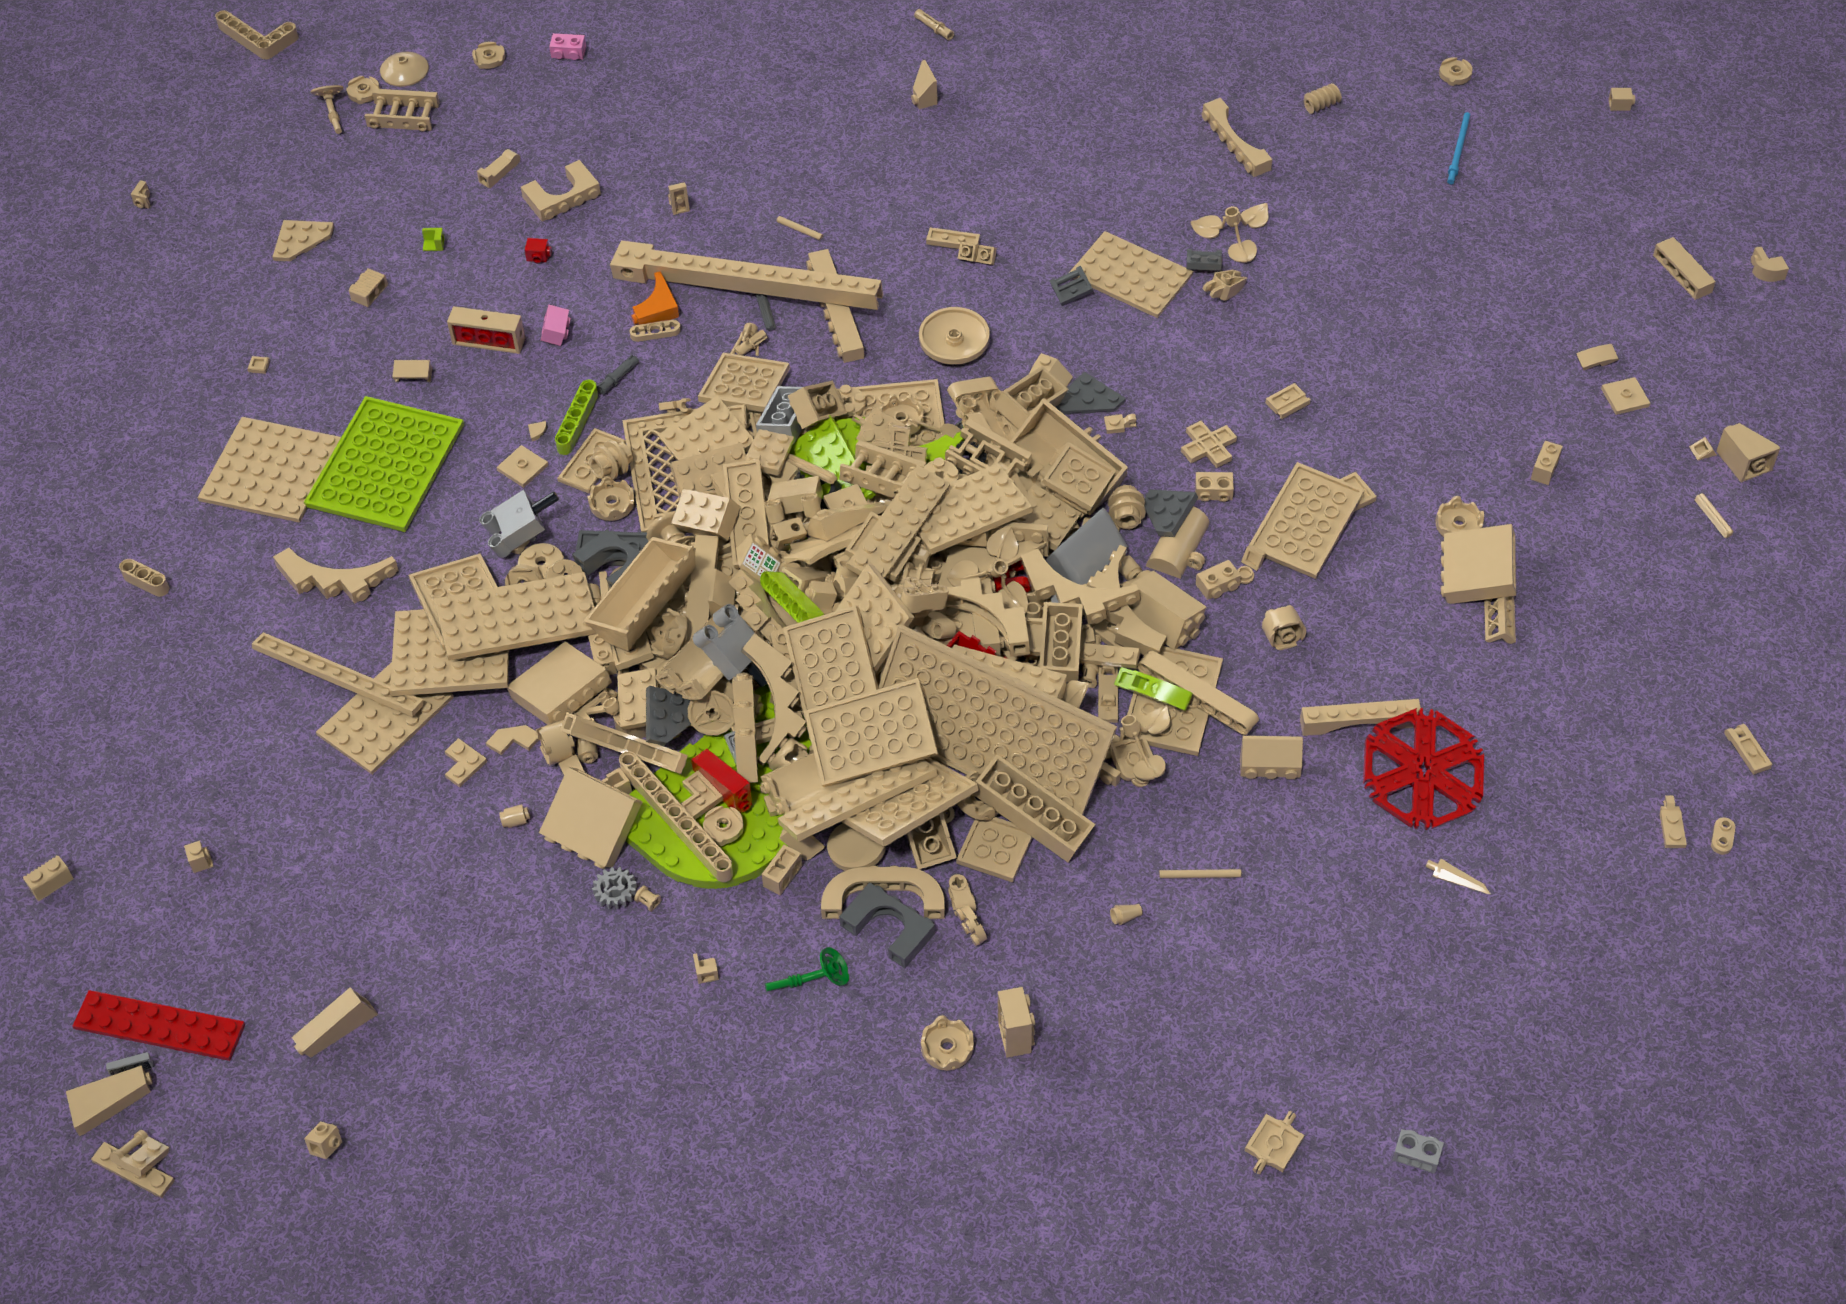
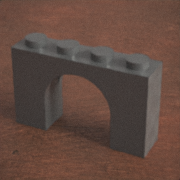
[572,529,641,588]
[839,882,935,968]

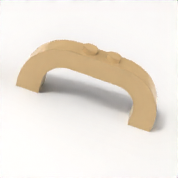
[821,866,945,919]

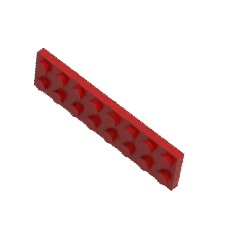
[72,990,245,1061]

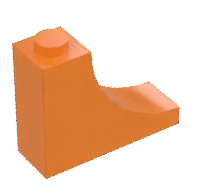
[631,271,679,325]

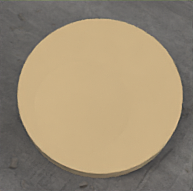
[827,823,886,871]

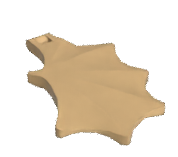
[783,522,864,565]

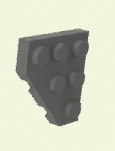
[1056,372,1126,415]
[1144,489,1198,537]
[646,686,691,746]

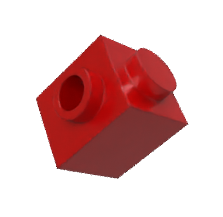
[524,238,552,263]

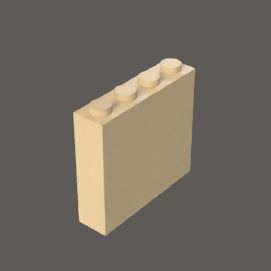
[1441,524,1516,604]
[507,642,612,725]
[539,767,643,869]

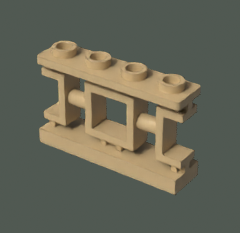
[945,418,1032,482]

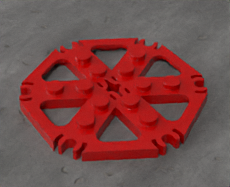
[1363,708,1484,830]

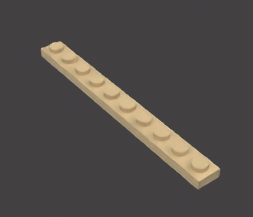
[252,632,424,717]

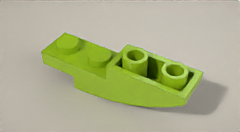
[1114,667,1193,711]

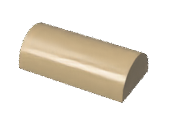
[1146,506,1209,579]

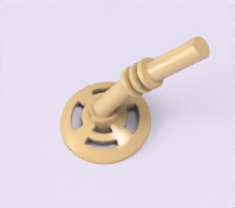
[311,85,344,134]

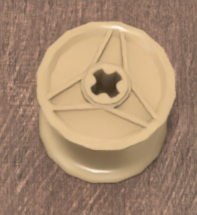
[646,512,695,546]
[688,678,734,735]

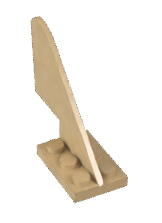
[939,522,1049,588]

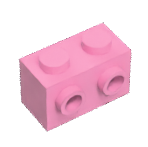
[549,33,586,60]
[540,304,571,346]

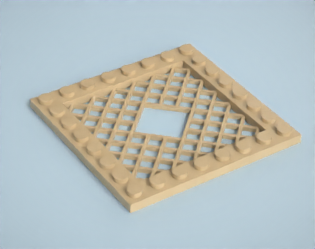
[622,406,772,532]

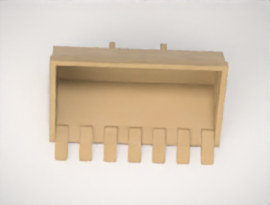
[584,537,696,651]

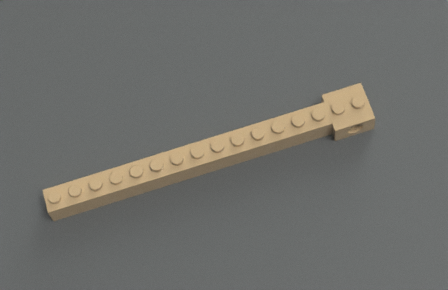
[610,240,883,310]

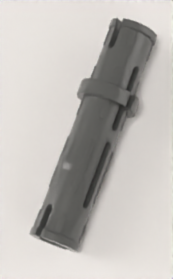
[597,355,639,395]

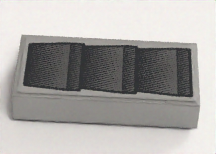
[106,1052,154,1076]

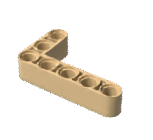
[215,10,299,59]

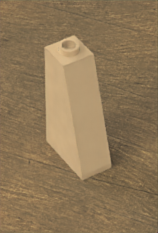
[292,987,378,1058]
[66,1066,153,1136]

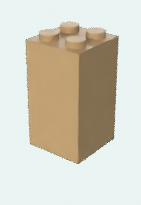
[1128,571,1207,650]

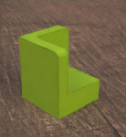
[422,228,445,251]

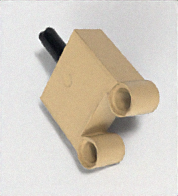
[764,472,823,523]

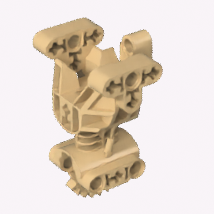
[825,560,956,679]

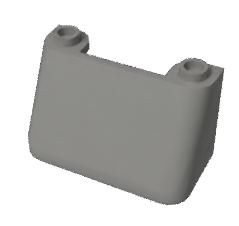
[1045,508,1128,585]

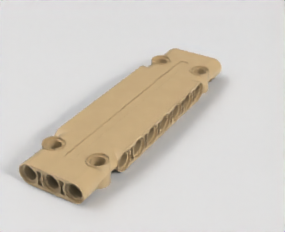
[947,377,1080,539]

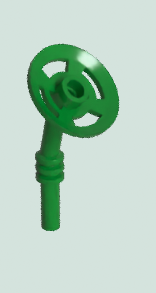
[765,947,849,992]

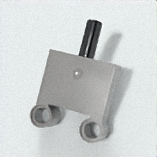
[479,490,559,558]
[693,604,767,687]

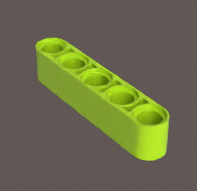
[555,379,598,455]
[760,571,824,623]

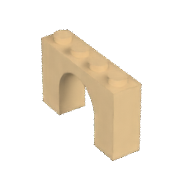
[521,160,601,222]

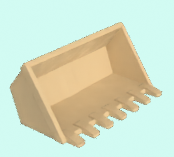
[1006,398,1128,518]

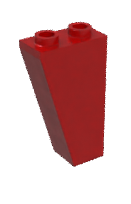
[691,749,753,813]

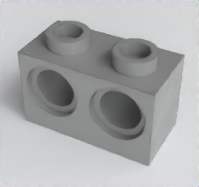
[1393,1129,1444,1174]

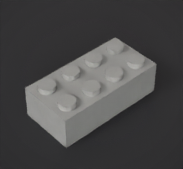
[756,386,803,445]

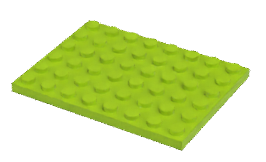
[304,396,464,532]

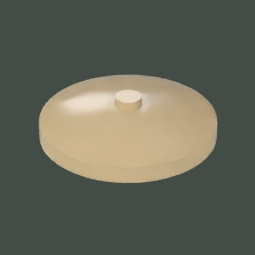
[919,307,990,364]

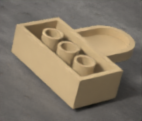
[1003,602,1083,682]

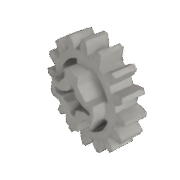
[592,867,637,909]

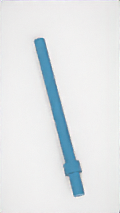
[1447,112,1471,184]

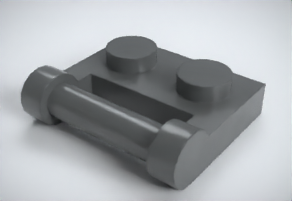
[1186,249,1222,271]
[1049,266,1093,306]

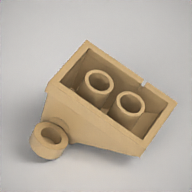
[899,807,957,869]

